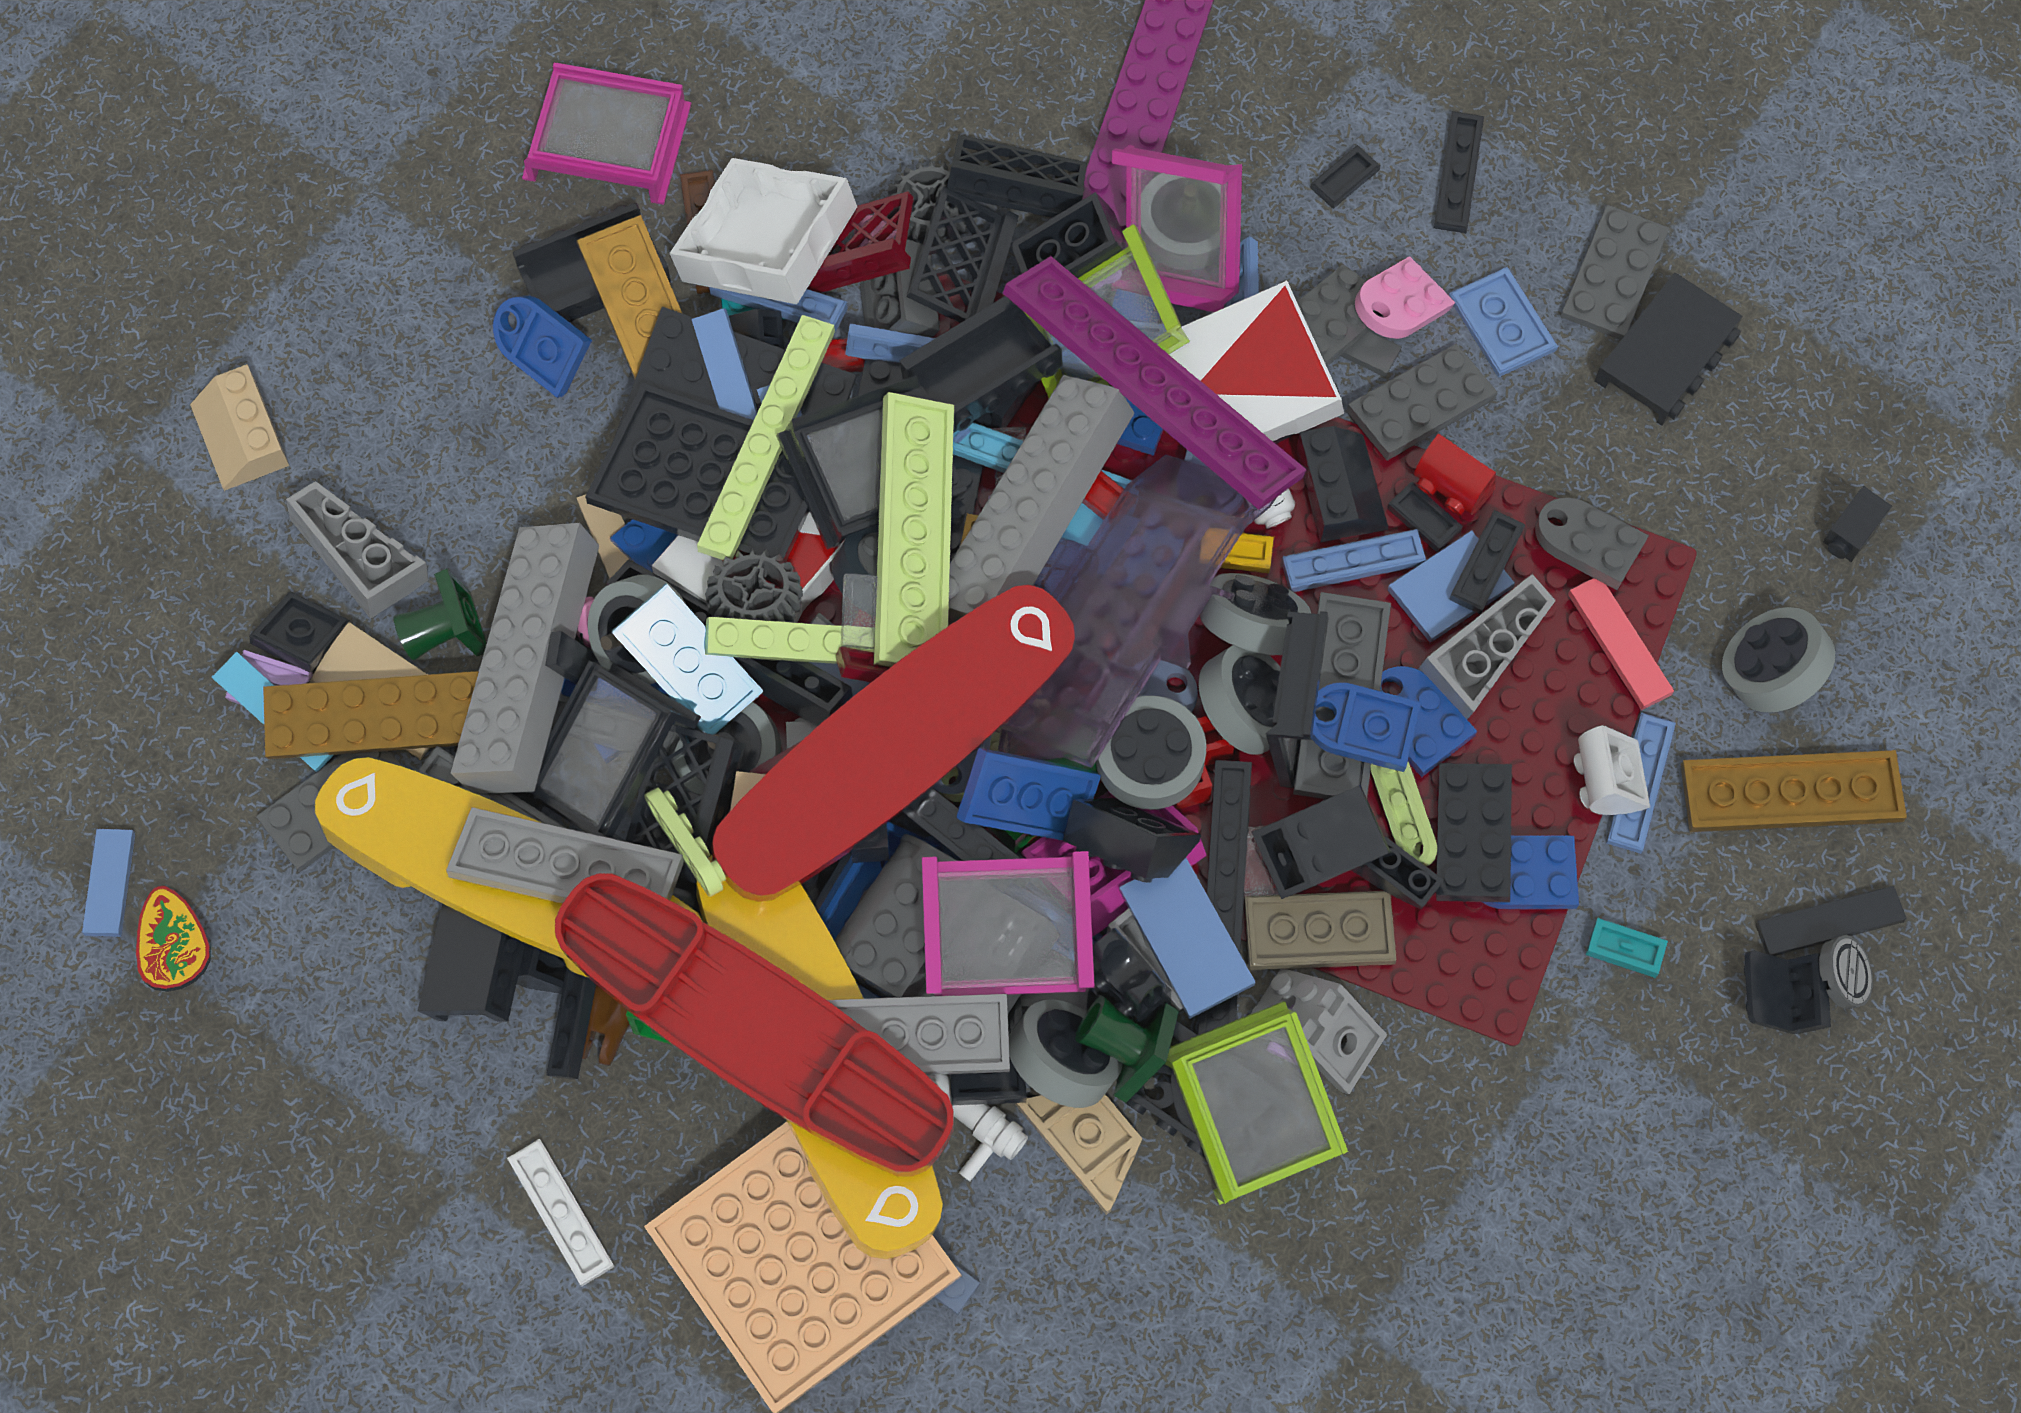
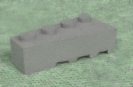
[286,481,428,619]
[1418,574,1555,719]

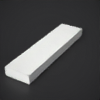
[507,1139,614,1287]

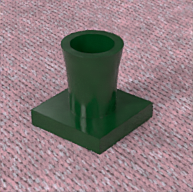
[393,569,487,661]
[1075,996,1178,1103]

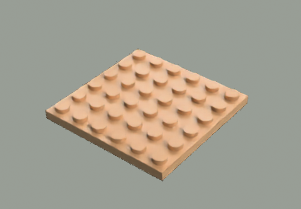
[644,1122,962,1413]

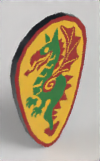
[136,886,211,992]

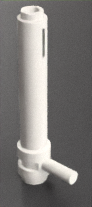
[927,1074,1028,1181]

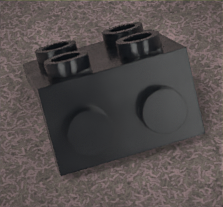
[1744,950,1831,1034]

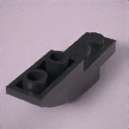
[1323,798,1444,910]

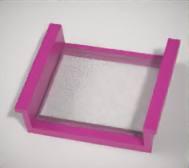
[522,62,692,205]
[1112,145,1242,312]
[922,851,1094,996]

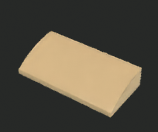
[309,622,430,760]

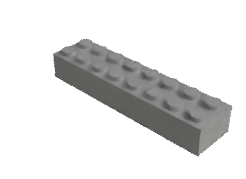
[948,375,1134,625]
[451,523,599,794]

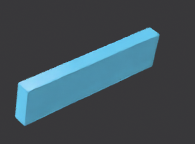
[212,652,334,772]

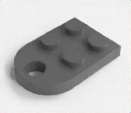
[1535,498,1649,590]

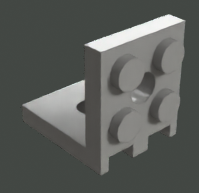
[1251,969,1387,1094]

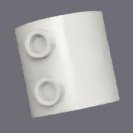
[1574,725,1650,815]

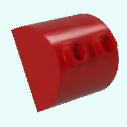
[1414,433,1496,516]

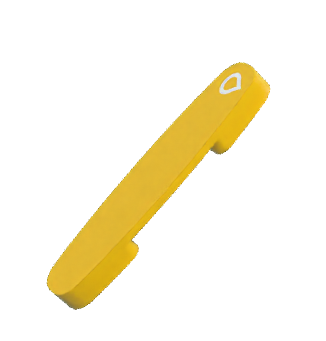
[315,757,703,977]
[696,855,943,1259]

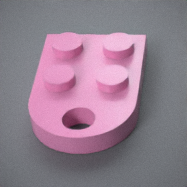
[1355,256,1455,339]

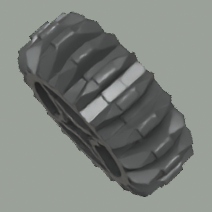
[887,160,975,244]
[705,548,803,623]

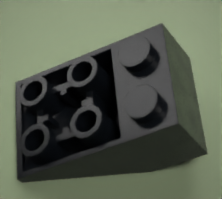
[1252,785,1390,899]

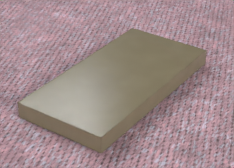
[1244,891,1396,970]

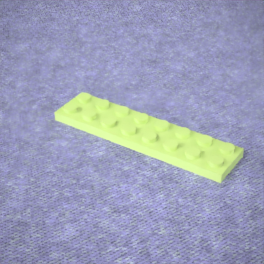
[874,392,954,667]

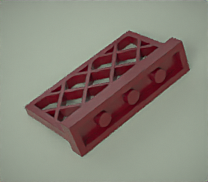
[807,191,914,293]

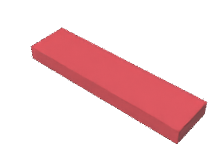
[1568,578,1674,710]

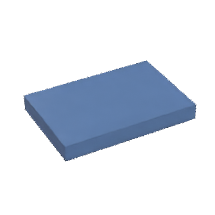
[1449,267,1558,377]
[1388,531,1515,643]

